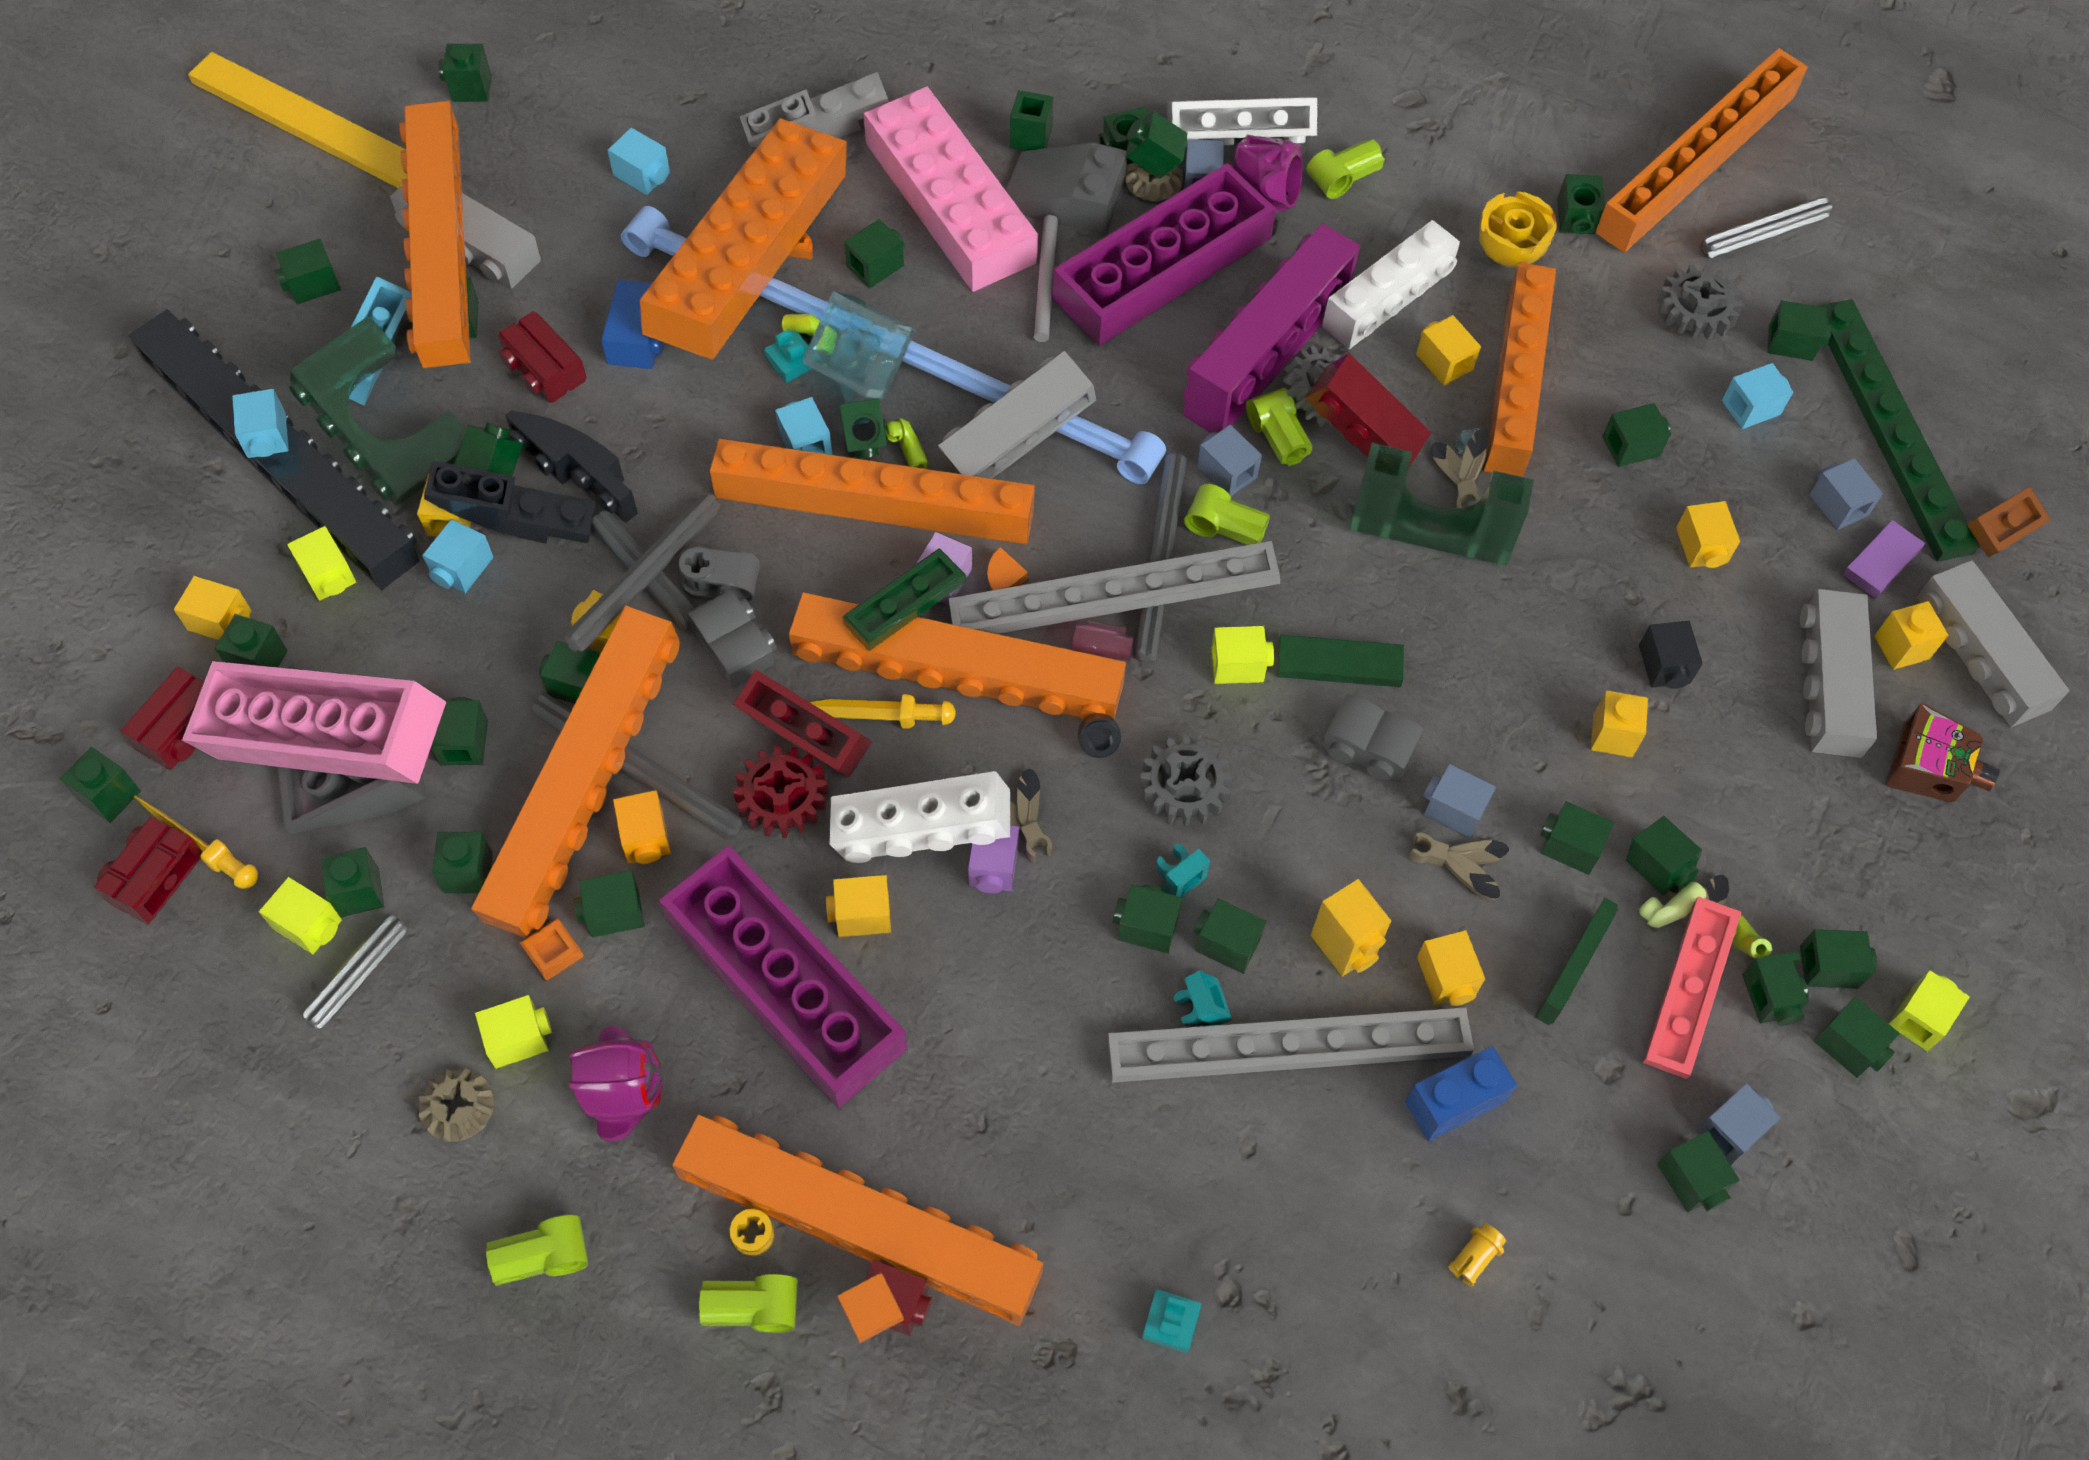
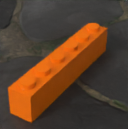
[1484,262,1556,479]

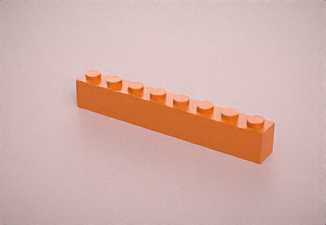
[1595,48,1808,253]
[399,101,471,368]
[710,439,1035,545]
[789,592,1126,720]
[471,605,680,939]
[672,1114,1043,1327]

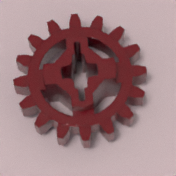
[733,745,828,838]

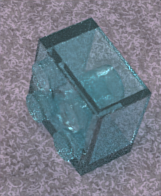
[802,291,917,399]

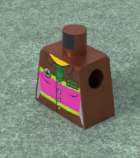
[1885,703,2000,802]

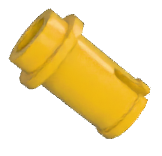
[1448,1223,1506,1286]

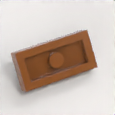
[1967,487,2051,557]

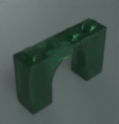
[289,315,466,507]
[1349,443,1534,566]

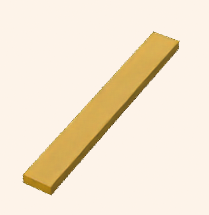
[188,52,407,188]

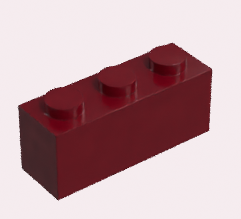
[1305,353,1432,477]
[733,669,872,777]

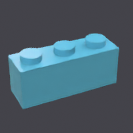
[327,277,412,405]

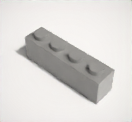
[390,186,541,289]
[938,351,1096,479]
[1917,560,2070,728]
[1800,589,1877,758]

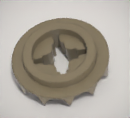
[1125,162,1183,202]
[418,1068,494,1142]

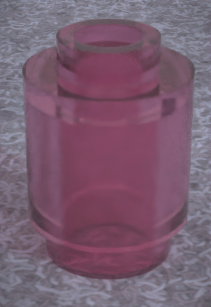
[1072,621,1134,661]

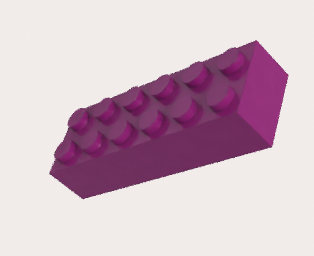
[1052,163,1276,346]
[1183,223,1360,433]
[659,845,908,1109]

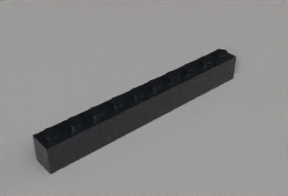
[128,309,420,591]

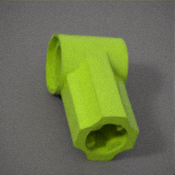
[1306,139,1384,199]
[1246,387,1313,466]
[1184,484,1270,545]
[486,1215,588,1286]
[699,1274,798,1333]

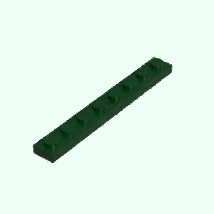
[1818,299,1980,562]

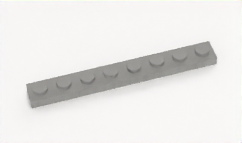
[949,541,1280,634]
[1107,1008,1474,1083]

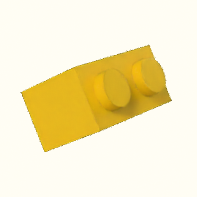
[1310,879,1391,977]

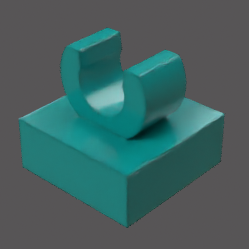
[764,329,818,383]
[1155,843,1210,898]
[1173,971,1232,1026]
[1142,1289,1202,1354]

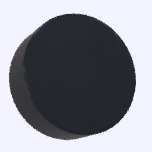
[1078,713,1121,758]

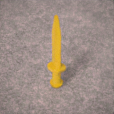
[810,694,956,729]
[134,796,258,889]

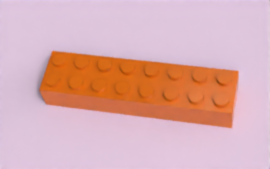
[640,118,847,360]

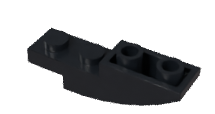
[505,411,638,523]
[424,460,596,544]

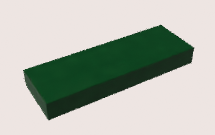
[842,548,966,651]
[1277,635,1404,688]
[1535,897,1619,1025]

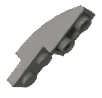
[740,72,889,148]

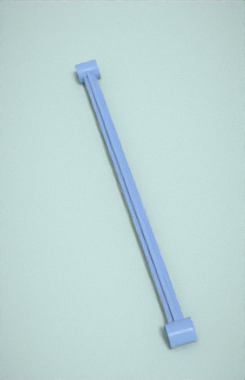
[621,206,1166,484]

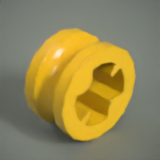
[730,1209,774,1257]

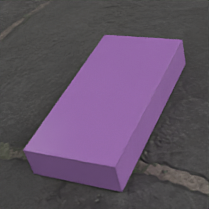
[1843,520,1926,599]

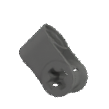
[679,547,761,604]

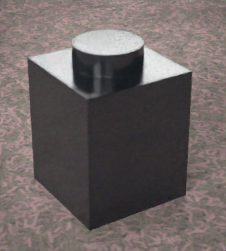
[1639,620,1703,689]

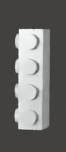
[1167,97,1317,146]
[1322,220,1460,349]
[830,771,1010,863]

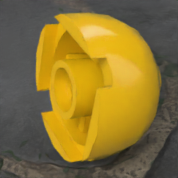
[1479,192,1557,268]

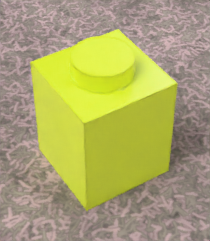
[287,526,357,601]
[1211,626,1274,684]
[259,877,342,955]
[1889,970,1970,1052]
[475,995,552,1069]

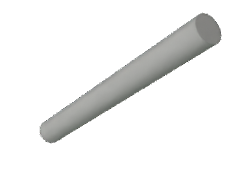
[1034,215,1058,342]

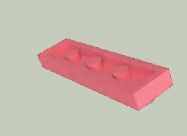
[1643,896,1742,1079]

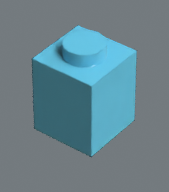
[607,128,670,195]
[1722,363,1793,429]
[232,389,289,458]
[775,397,832,455]
[422,519,494,594]

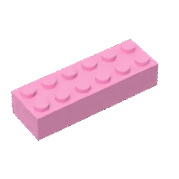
[864,86,1038,292]
[182,661,446,784]

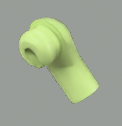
[1639,882,1707,928]

